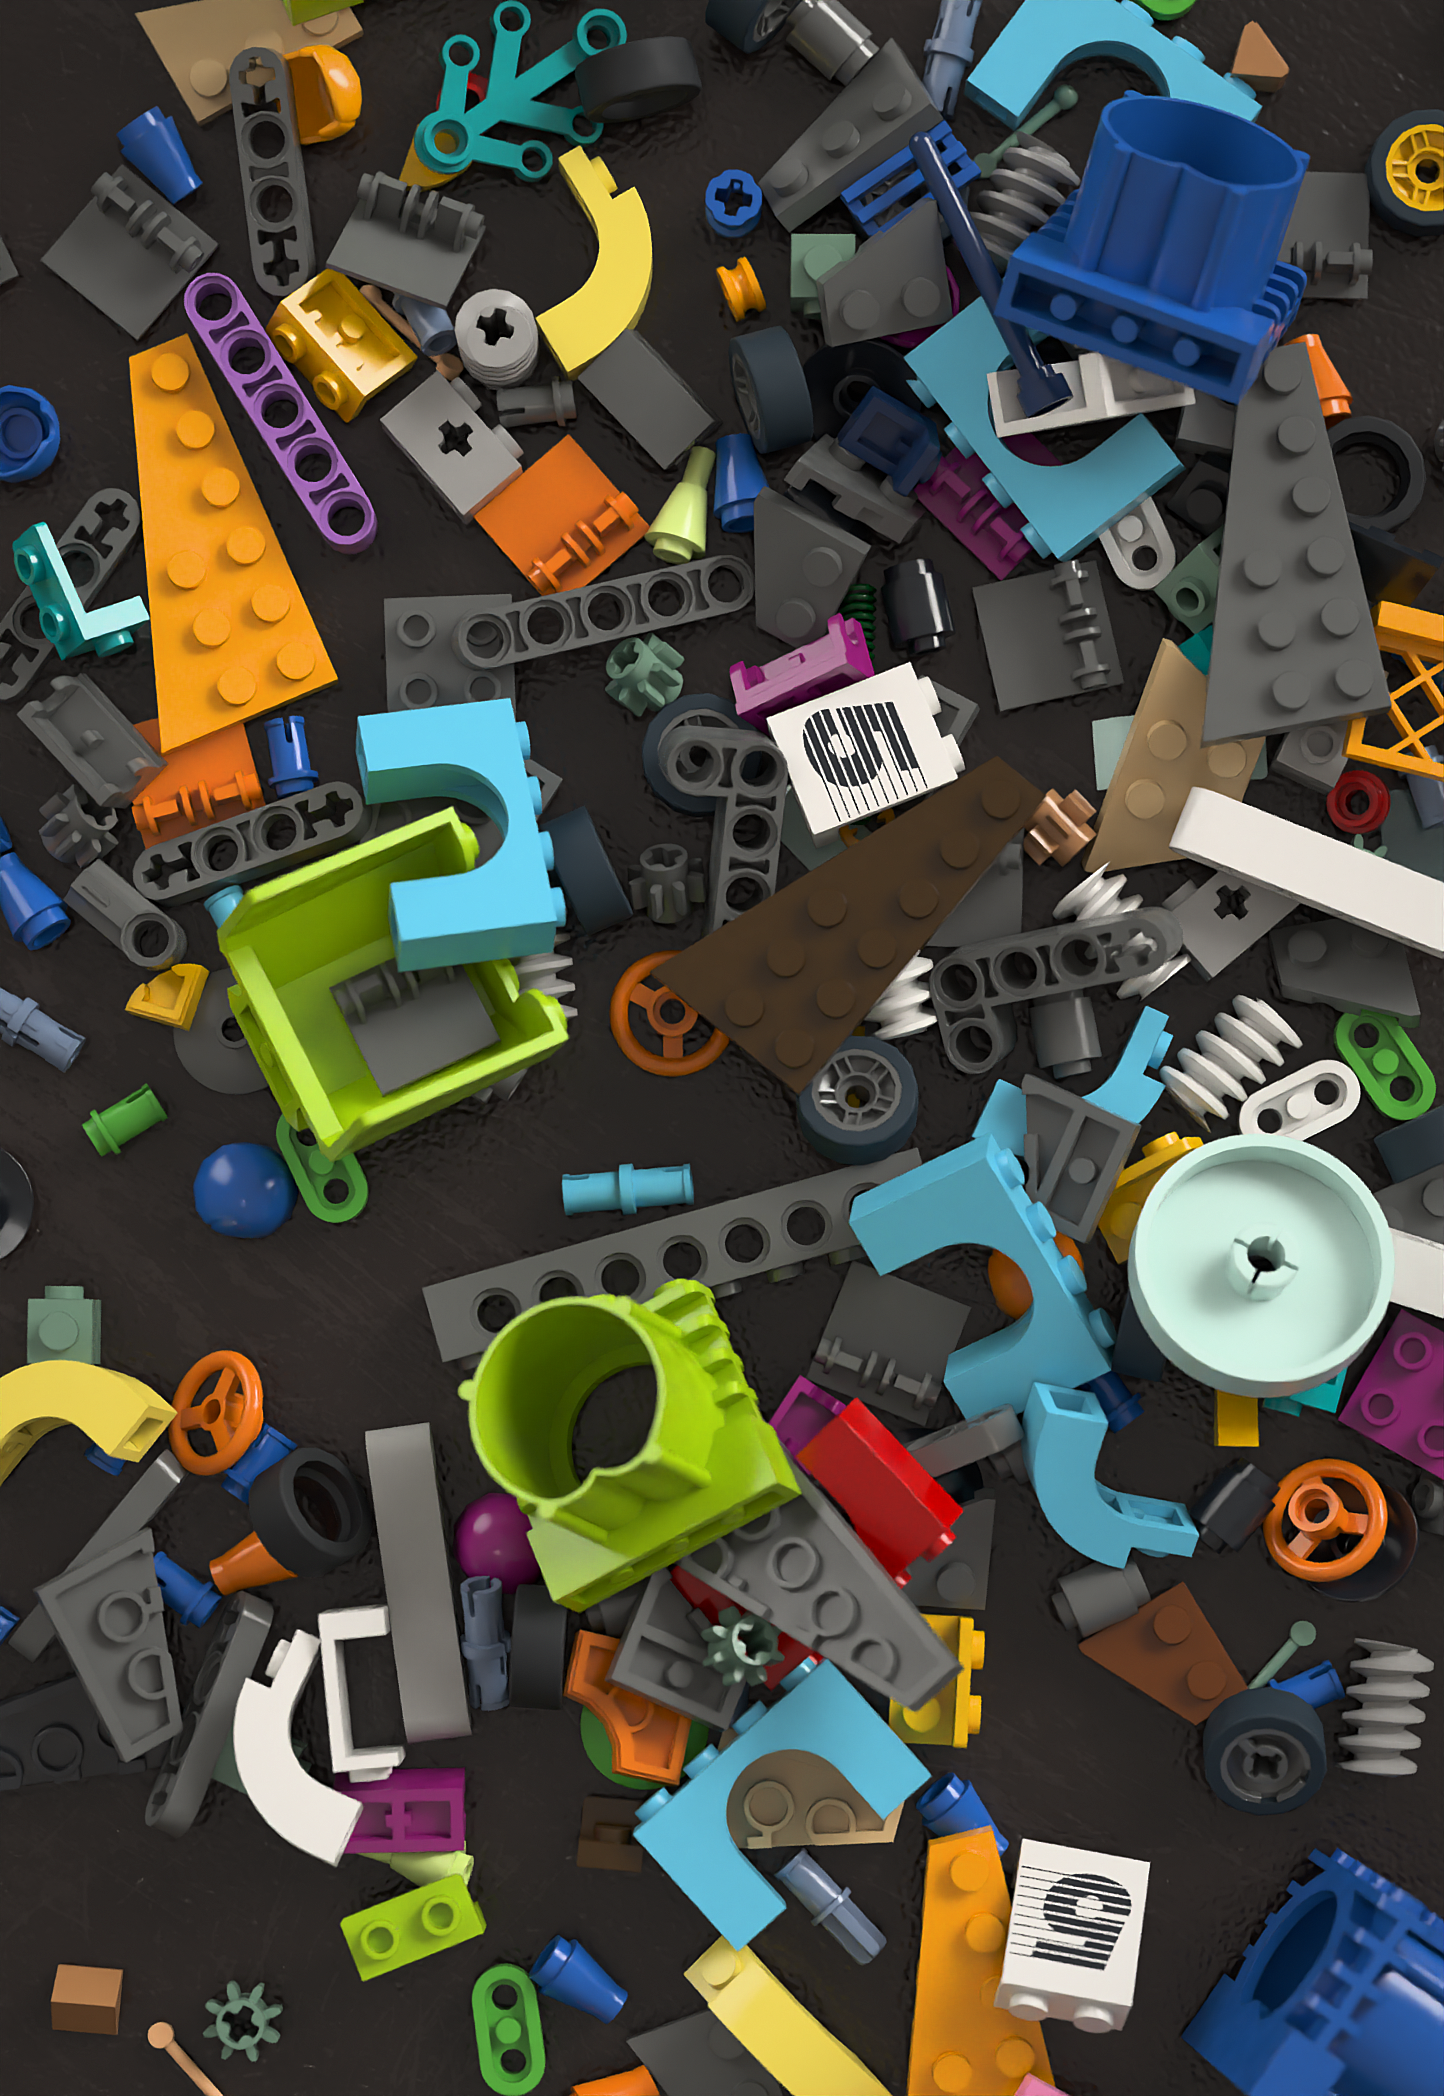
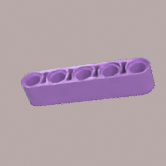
[184,273,378,554]

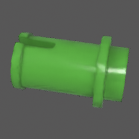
[82,1083,168,1157]

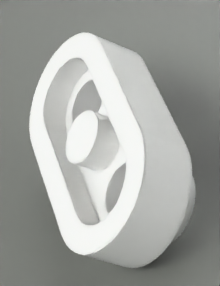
[1099,496,1177,591]
[1237,1060,1360,1141]

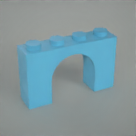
[964,0,1262,131]
[903,277,1186,562]
[356,698,566,972]
[849,1132,1117,1419]
[633,1657,931,1952]

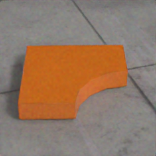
[563,1630,692,1787]

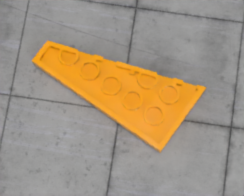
[129,333,338,757]
[906,1825,1055,2096]

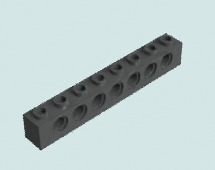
[422,1147,923,1371]

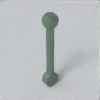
[972,85,1078,180]
[1247,1621,1316,1689]

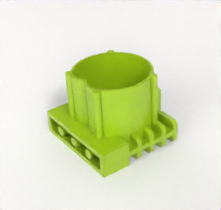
[459,1279,801,1613]

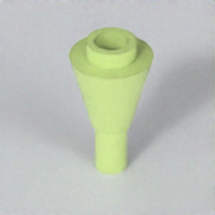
[644,446,716,565]
[356,1840,474,1887]

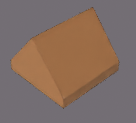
[1230,21,1290,92]
[51,1964,124,2035]

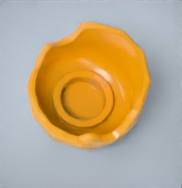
[274,44,362,145]

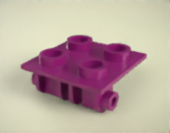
[914,433,1063,581]
[1338,1309,1444,1480]

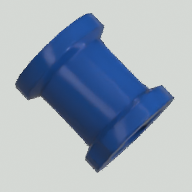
[706,170,762,238]

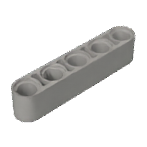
[365,1422,473,1744]

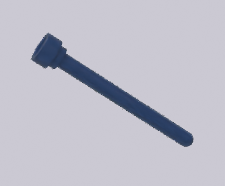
[909,131,1074,419]

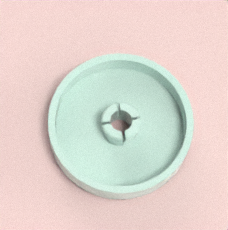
[1128,1134,1395,1397]

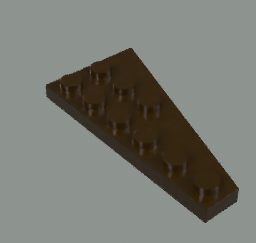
[650,756,1047,1097]

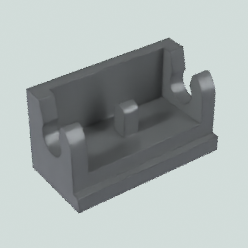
[577,329,723,470]
[17,673,168,809]

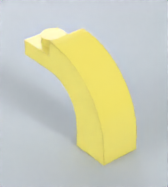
[535,145,653,381]
[0,1360,178,1486]
[684,1935,892,2096]

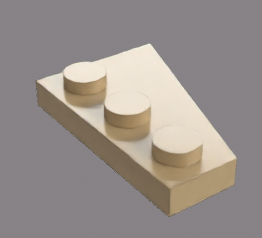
[135,0,364,127]
[717,1727,905,1849]

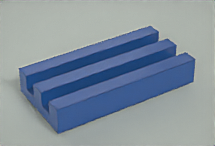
[840,120,982,238]

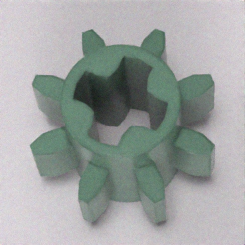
[605,633,684,716]
[701,1606,785,1687]
[203,1980,283,2062]

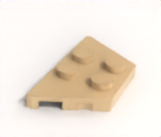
[1081,638,1266,873]

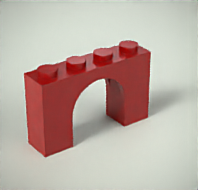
[670,1397,964,1691]

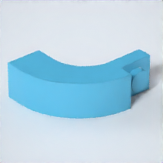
[969,1006,1173,1160]
[1021,1382,1199,1569]

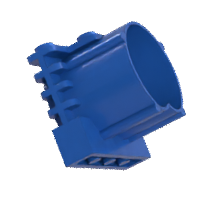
[994,90,1310,405]
[1181,1848,1444,2096]

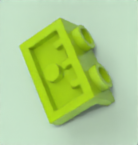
[341,1873,487,1981]

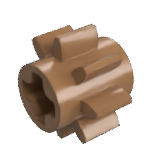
[1024,788,1097,867]

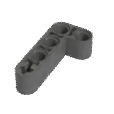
[658,725,788,939]
[929,907,1183,1074]

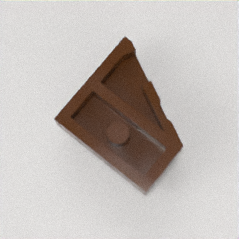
[1077,1582,1249,1726]

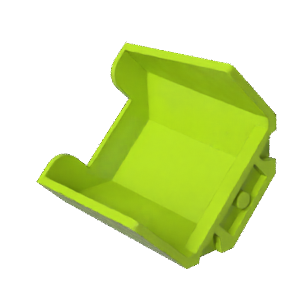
[217,807,569,1162]

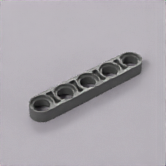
[452,555,755,670]

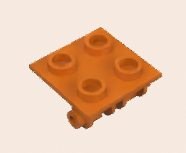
[473,434,650,596]
[132,718,266,850]

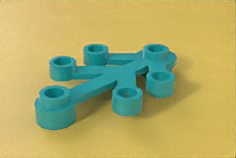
[414,0,627,182]

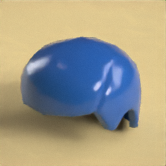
[0,385,60,483]
[193,1142,298,1238]

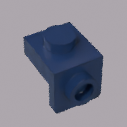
[837,386,942,497]

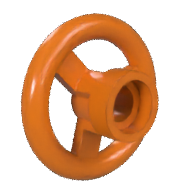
[609,950,730,1077]
[168,1350,263,1476]
[1263,1458,1388,1582]

